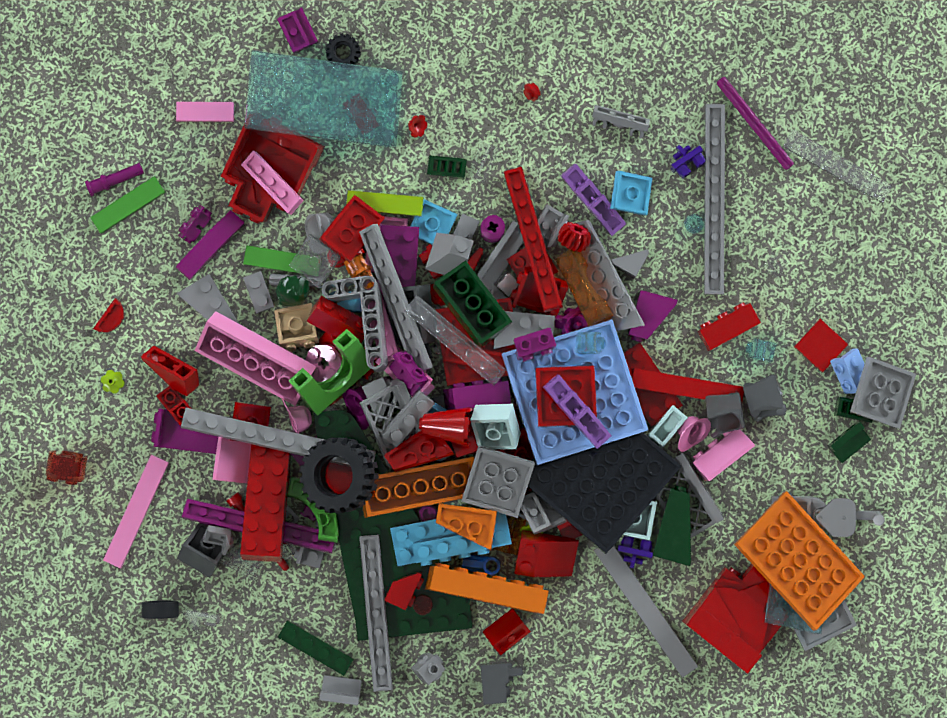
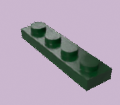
[278,620,354,676]

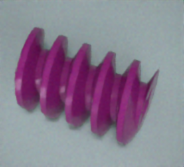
[480,215,505,243]

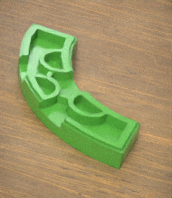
[287,477,339,543]

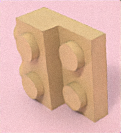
[274,303,319,352]

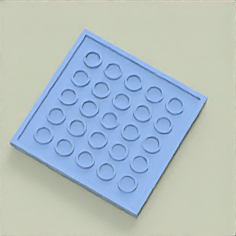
[501,320,648,465]

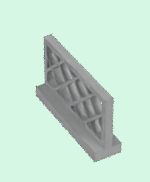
[360,378,422,469]
[656,452,724,538]

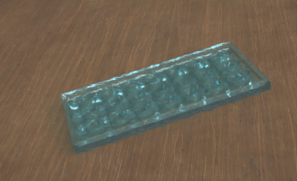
[244,50,403,148]

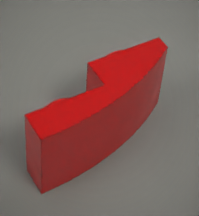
[156,386,191,426]

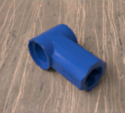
[462,554,501,575]

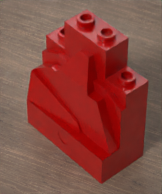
[220,113,325,224]
[682,564,788,674]

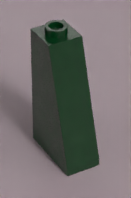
[653,485,692,566]

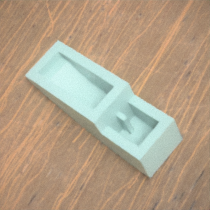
[646,405,688,448]

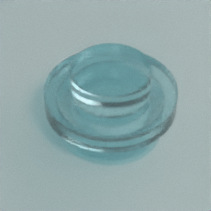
[684,214,704,234]

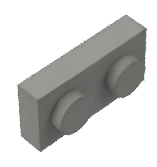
[243,271,275,314]

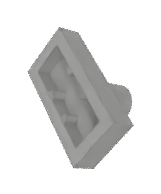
[453,213,480,240]

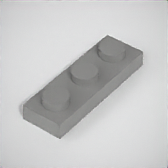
[381,390,435,447]

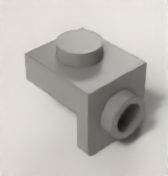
[203,525,233,555]

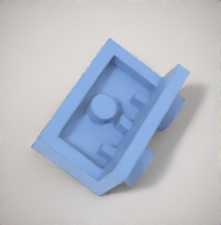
[830,348,864,394]

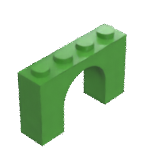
[288,329,375,416]

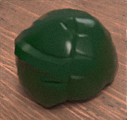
[276,275,310,306]

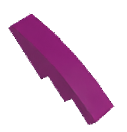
[176,210,244,280]

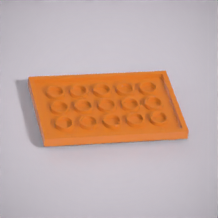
[734,491,865,631]

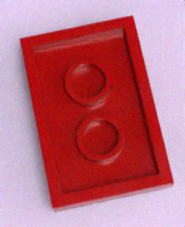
[319,194,385,263]

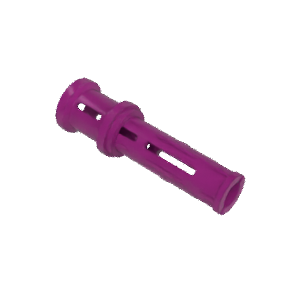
[85,162,144,197]

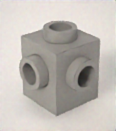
[411,652,445,685]

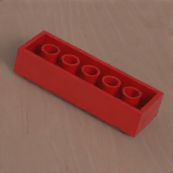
[240,444,291,562]

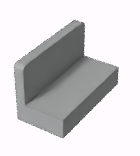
[319,675,362,705]

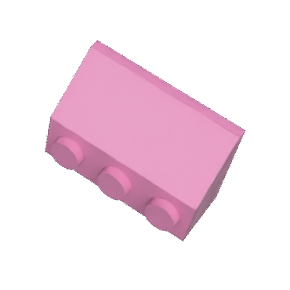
[690,430,755,481]

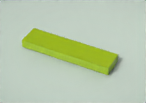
[346,190,424,217]

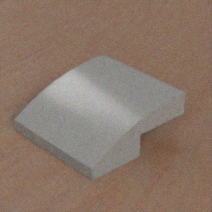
[521,492,567,534]

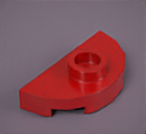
[93,298,124,333]

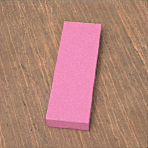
[176,102,234,122]

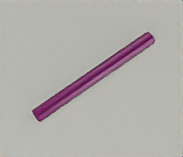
[717,77,794,170]

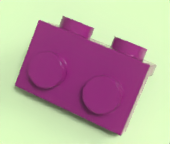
[513,328,557,362]

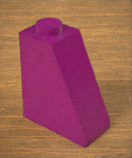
[627,290,678,343]

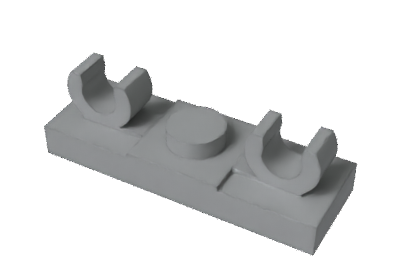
[592,105,650,139]

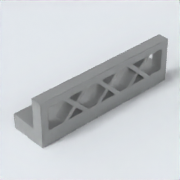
[477,221,523,292]

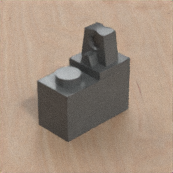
[480,661,523,705]

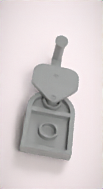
[771,496,885,537]

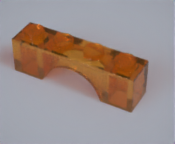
[555,249,614,326]

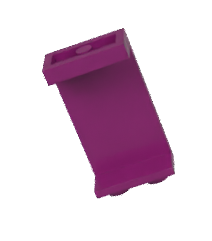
[151,408,230,454]

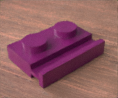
[277,7,318,54]

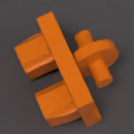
[344,254,374,289]

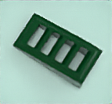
[427,155,467,180]
[834,397,873,423]

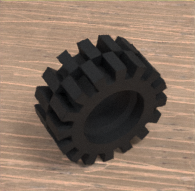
[326,33,361,70]

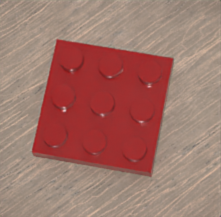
[535,366,597,427]

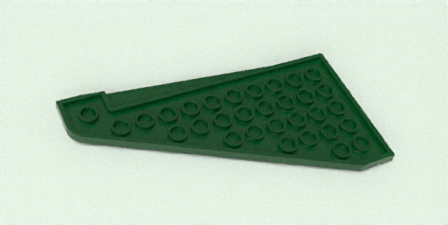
[314,410,473,641]

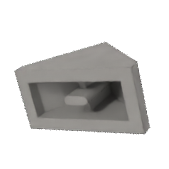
[611,249,649,278]

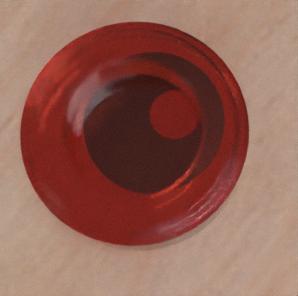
[413,595,433,615]

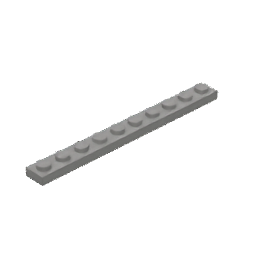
[704,104,725,295]
[181,408,376,467]

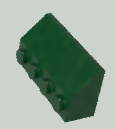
[433,260,512,349]

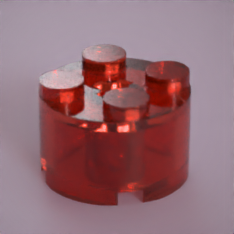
[45,450,88,485]

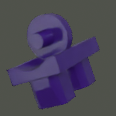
[671,145,706,179]
[617,536,653,569]

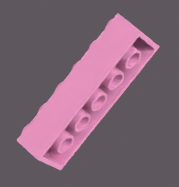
[194,312,317,406]

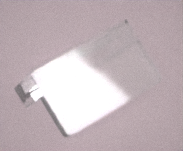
[220,544,265,581]

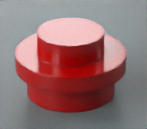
[523,83,541,101]

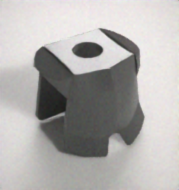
[743,374,786,422]
[705,393,745,438]

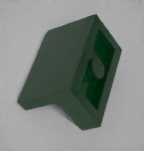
[827,422,871,463]

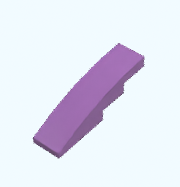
[560,164,626,236]
[543,374,612,449]

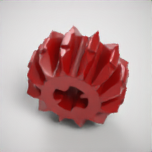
[558,222,591,252]

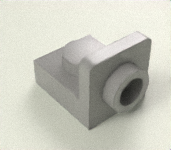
[294,546,324,568]

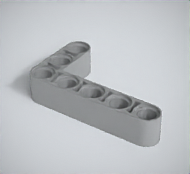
[322,276,388,372]

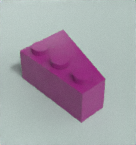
[443,378,511,410]

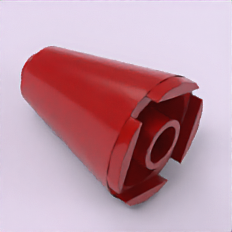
[419,407,473,446]

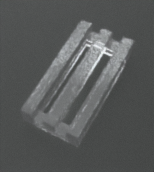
[467,141,499,184]

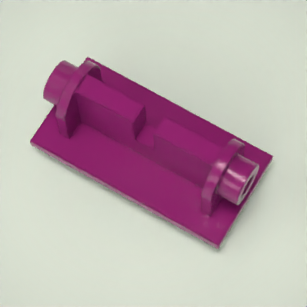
[178,205,212,244]

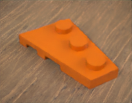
[436,503,497,551]

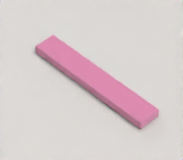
[103,455,169,568]

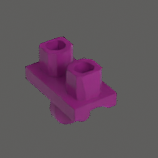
[555,305,589,335]

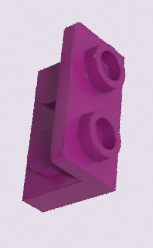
[389,351,428,396]

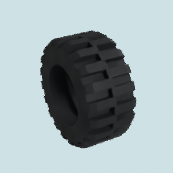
[299,438,379,513]

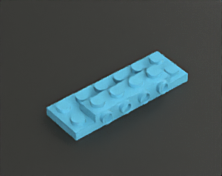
[390,509,512,566]

